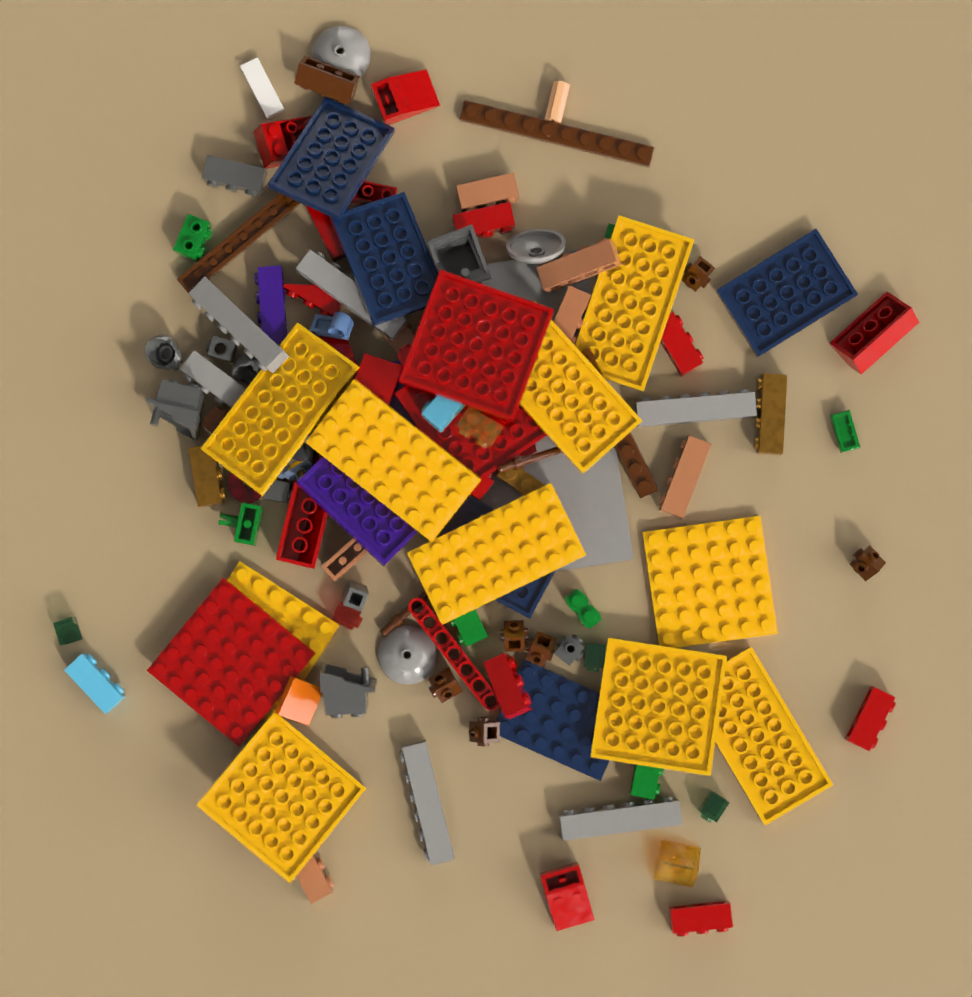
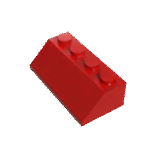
[829,292,919,375]
[275,482,328,569]

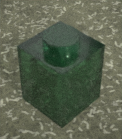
[583,643,606,672]
[698,790,730,823]

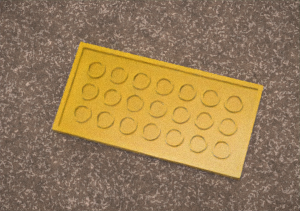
[575,215,695,392]
[520,302,642,474]
[201,322,360,496]
[306,379,481,542]
[407,483,586,625]
[715,647,833,825]

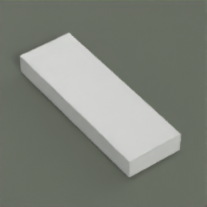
[240,57,284,119]

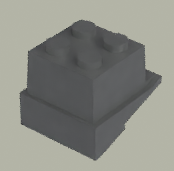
[427,225,492,283]
[146,379,205,441]
[320,664,377,718]

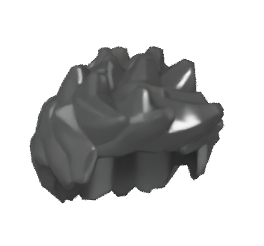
[144,334,183,370]
[232,354,261,385]

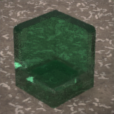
[53,617,83,646]

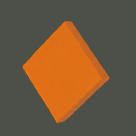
[275,676,323,725]

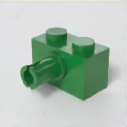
[218,503,264,546]

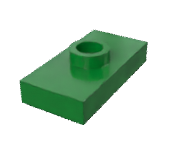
[830,410,861,453]

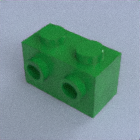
[173,214,213,262]

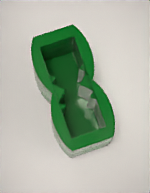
[564,589,601,629]

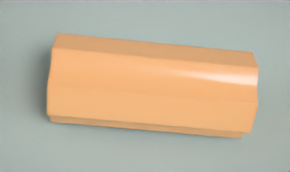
[545,81,570,124]

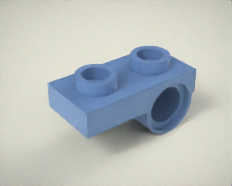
[310,312,354,340]

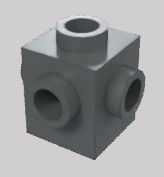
[554,634,585,666]

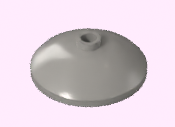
[312,26,371,77]
[506,229,566,264]
[378,625,437,684]

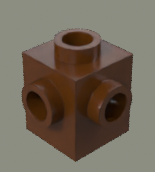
[681,256,715,292]
[850,545,886,582]
[500,620,528,652]
[525,631,556,667]
[428,667,462,703]
[469,717,500,746]

